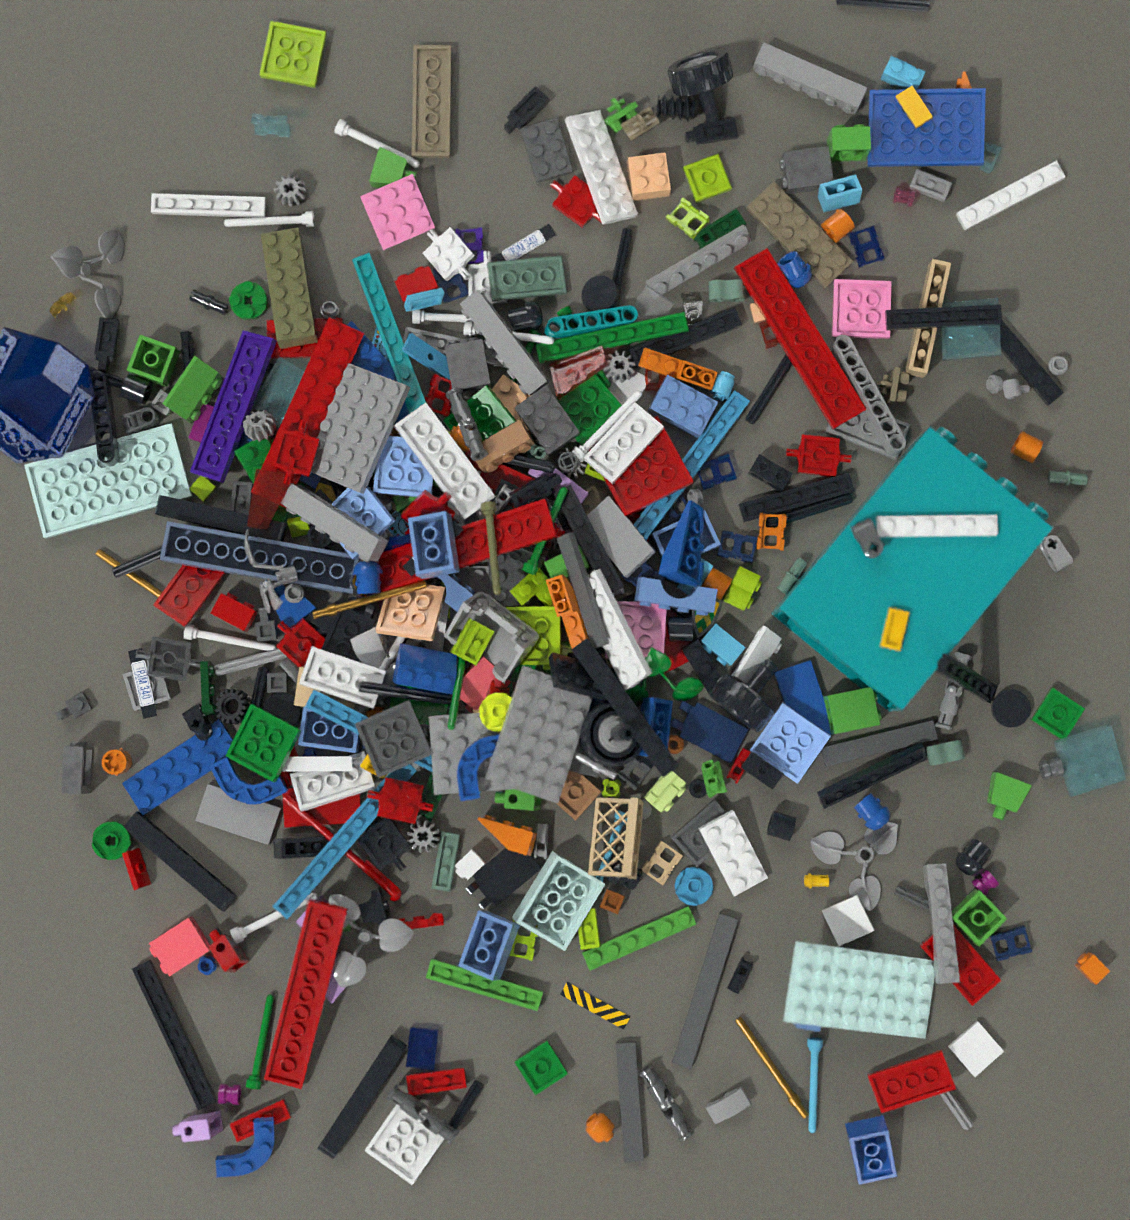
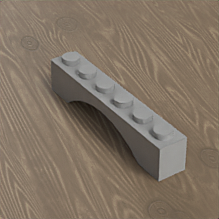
[923,863,960,984]

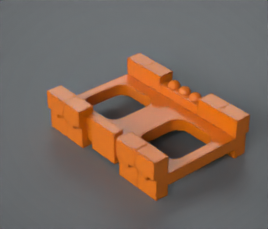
[757,513,787,551]

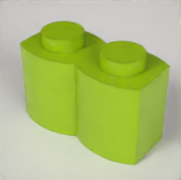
[723,566,762,611]

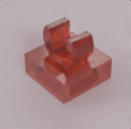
[486,680,509,697]

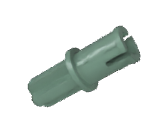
[524,444,546,459]
[1048,470,1088,486]
[776,558,807,595]

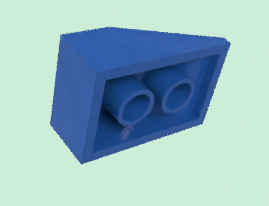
[845,1115,897,1185]

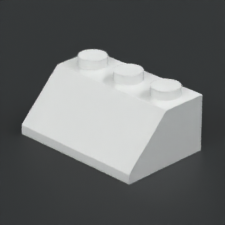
[731,626,782,684]

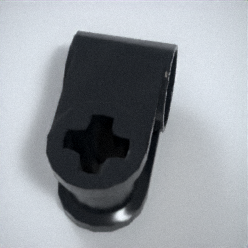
[182,703,213,741]

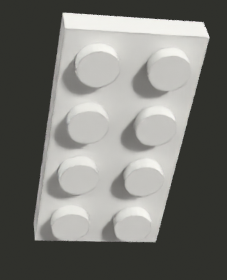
[584,402,664,484]
[299,647,386,709]
[290,751,375,812]
[698,810,768,896]

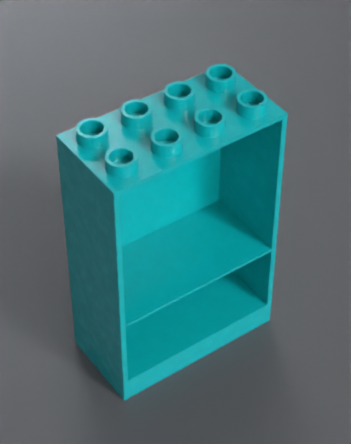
[771,427,1053,712]

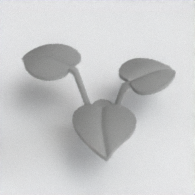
[51,231,124,319]
[244,530,298,613]
[810,822,898,911]
[328,894,414,988]

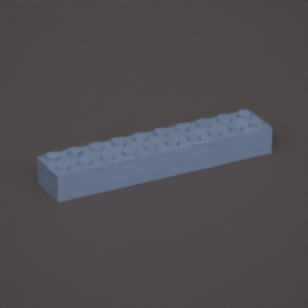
[160,521,360,595]

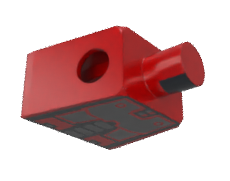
[209,928,250,973]

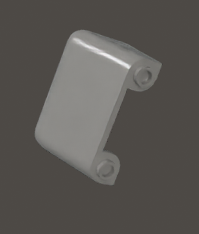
[444,592,539,683]

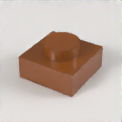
[599,889,625,914]

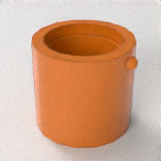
[821,209,855,243]
[1011,431,1043,463]
[701,568,733,600]
[102,748,132,776]

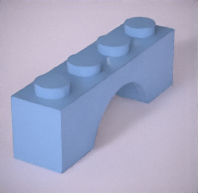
[423,573,475,612]
[635,577,717,616]

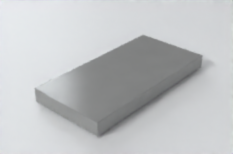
[825,410,911,460]
[587,496,656,578]
[195,784,281,845]

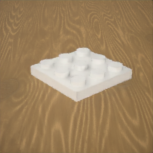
[364,1104,444,1185]

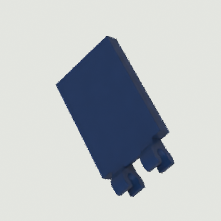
[670,701,748,763]

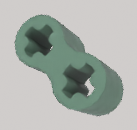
[708,279,745,303]
[926,739,965,766]

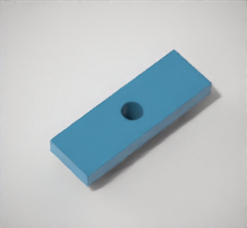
[401,333,450,380]

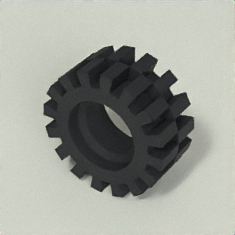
[214,689,252,725]

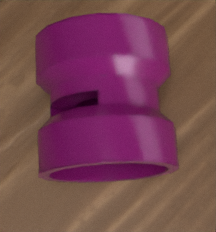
[971,870,999,896]
[218,1084,241,1105]

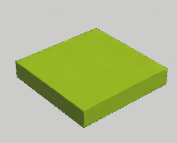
[683,154,732,203]

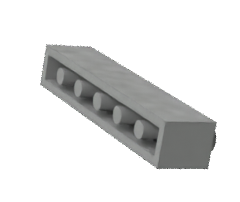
[753,42,867,114]
[460,289,550,396]
[281,483,388,562]

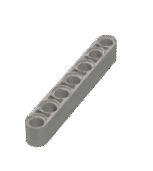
[831,335,906,456]

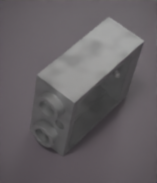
[61,743,93,794]

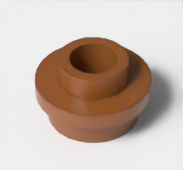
[668,735,684,754]

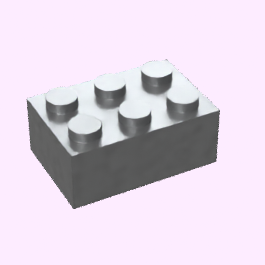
[515,385,580,457]

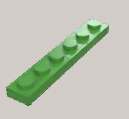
[582,906,696,971]
[426,959,543,1011]

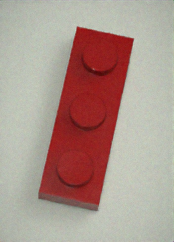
[406,1067,467,1095]
[229,1099,292,1142]

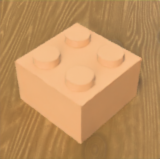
[627,152,671,201]

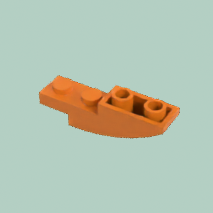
[638,348,718,390]
[546,574,590,649]

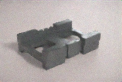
[608,758,651,790]

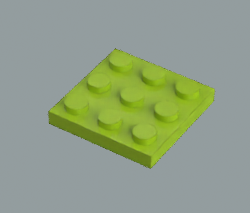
[259,21,327,88]
[505,606,561,665]

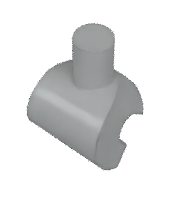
[1003,379,1030,400]

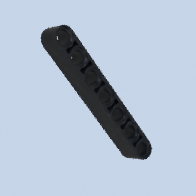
[154,495,288,542]
[124,811,238,912]
[317,1035,408,1159]

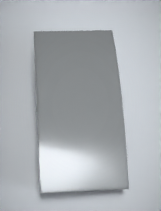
[706,1087,751,1124]

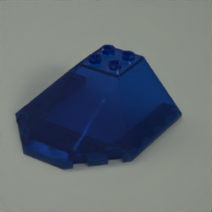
[0,327,95,464]

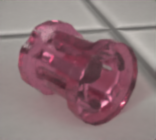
[892,186,915,207]

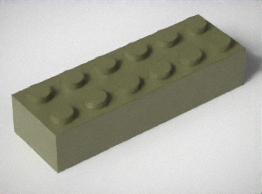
[261,228,318,349]

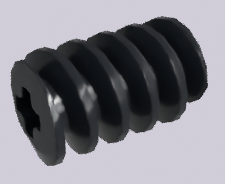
[656,94,696,122]

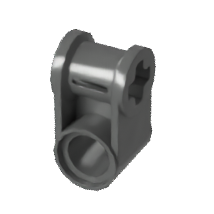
[120,407,160,436]
[851,518,883,558]

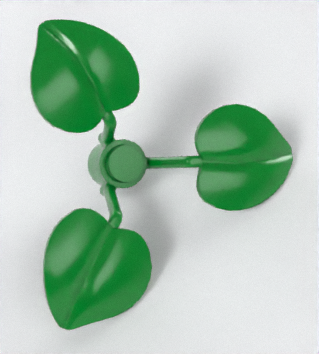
[625,648,704,707]

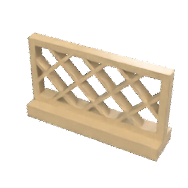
[588,798,644,879]

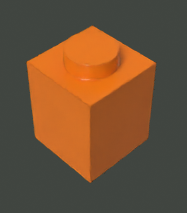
[1075,952,1110,985]

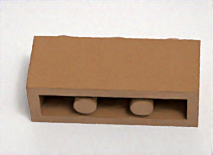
[476,420,534,473]

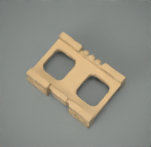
[641,841,683,885]

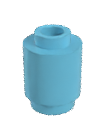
[711,371,735,401]

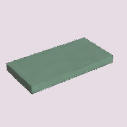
[487,256,567,301]

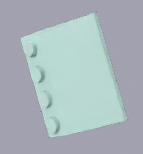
[512,851,605,951]

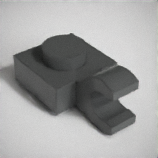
[255,608,278,642]
[55,692,93,720]

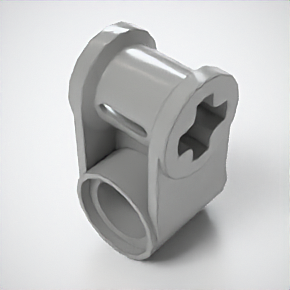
[1039,535,1073,573]

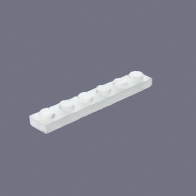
[956,161,1065,230]
[151,193,266,218]
[876,515,997,537]

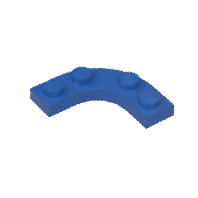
[457,734,500,801]
[209,757,288,804]
[216,1117,275,1177]

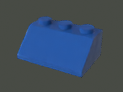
[392,643,457,694]
[638,698,673,757]

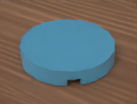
[674,867,713,906]

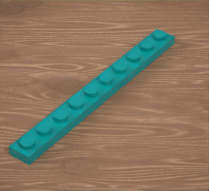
[352,253,426,414]

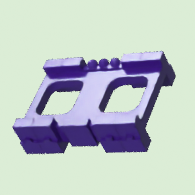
[456,227,484,265]

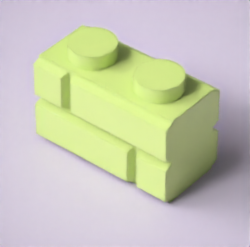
[643,771,687,813]

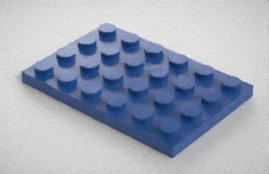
[868,88,986,167]

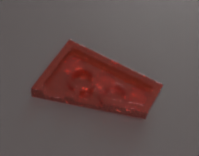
[550,346,608,399]
[247,469,295,530]

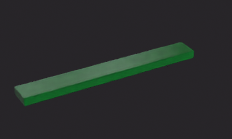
[536,312,689,363]

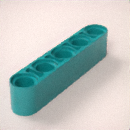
[545,306,638,339]

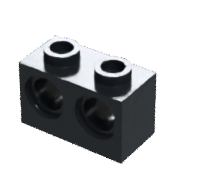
[748,454,793,492]

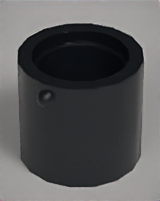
[121,374,153,405]
[308,525,335,550]
[668,616,693,642]
[767,811,796,841]

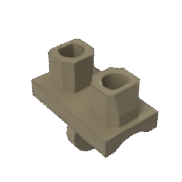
[621,106,660,141]
[876,367,910,405]

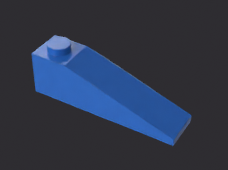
[659,500,704,587]

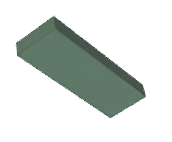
[431,831,461,892]

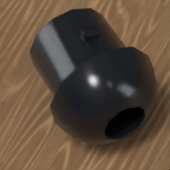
[508,301,543,332]
[956,839,991,876]
[606,857,643,890]

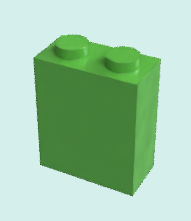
[823,687,881,734]

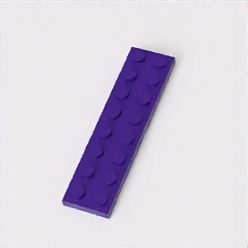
[190,330,277,483]

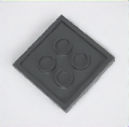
[355,701,432,778]

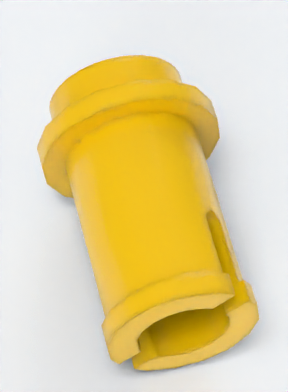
[804,873,829,889]

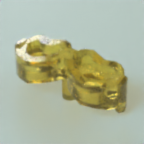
[49,292,77,318]

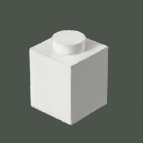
[455,849,486,880]

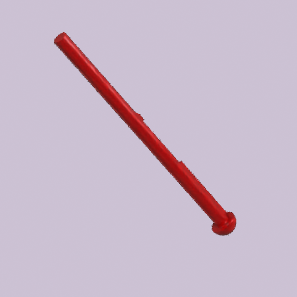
[283,794,402,901]

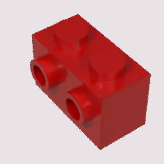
[394,266,438,304]
[210,592,258,632]

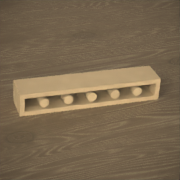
[905,259,951,378]

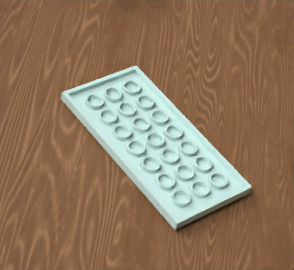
[24,423,193,539]
[783,941,935,1039]

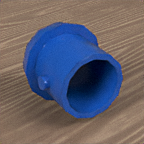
[778,251,812,288]
[352,561,383,594]
[854,793,891,830]

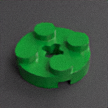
[229,281,268,320]
[92,821,132,860]

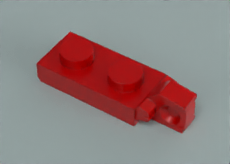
[398,913,444,929]

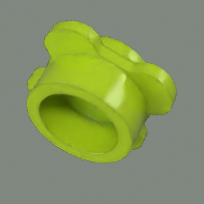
[602,779,621,798]

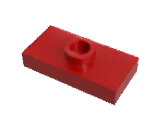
[122,848,151,890]

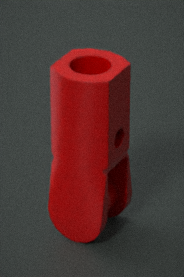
[726,748,750,784]

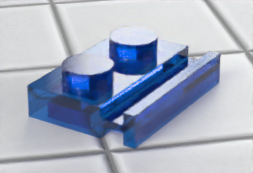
[406,1027,438,1070]

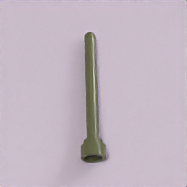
[481,502,501,595]

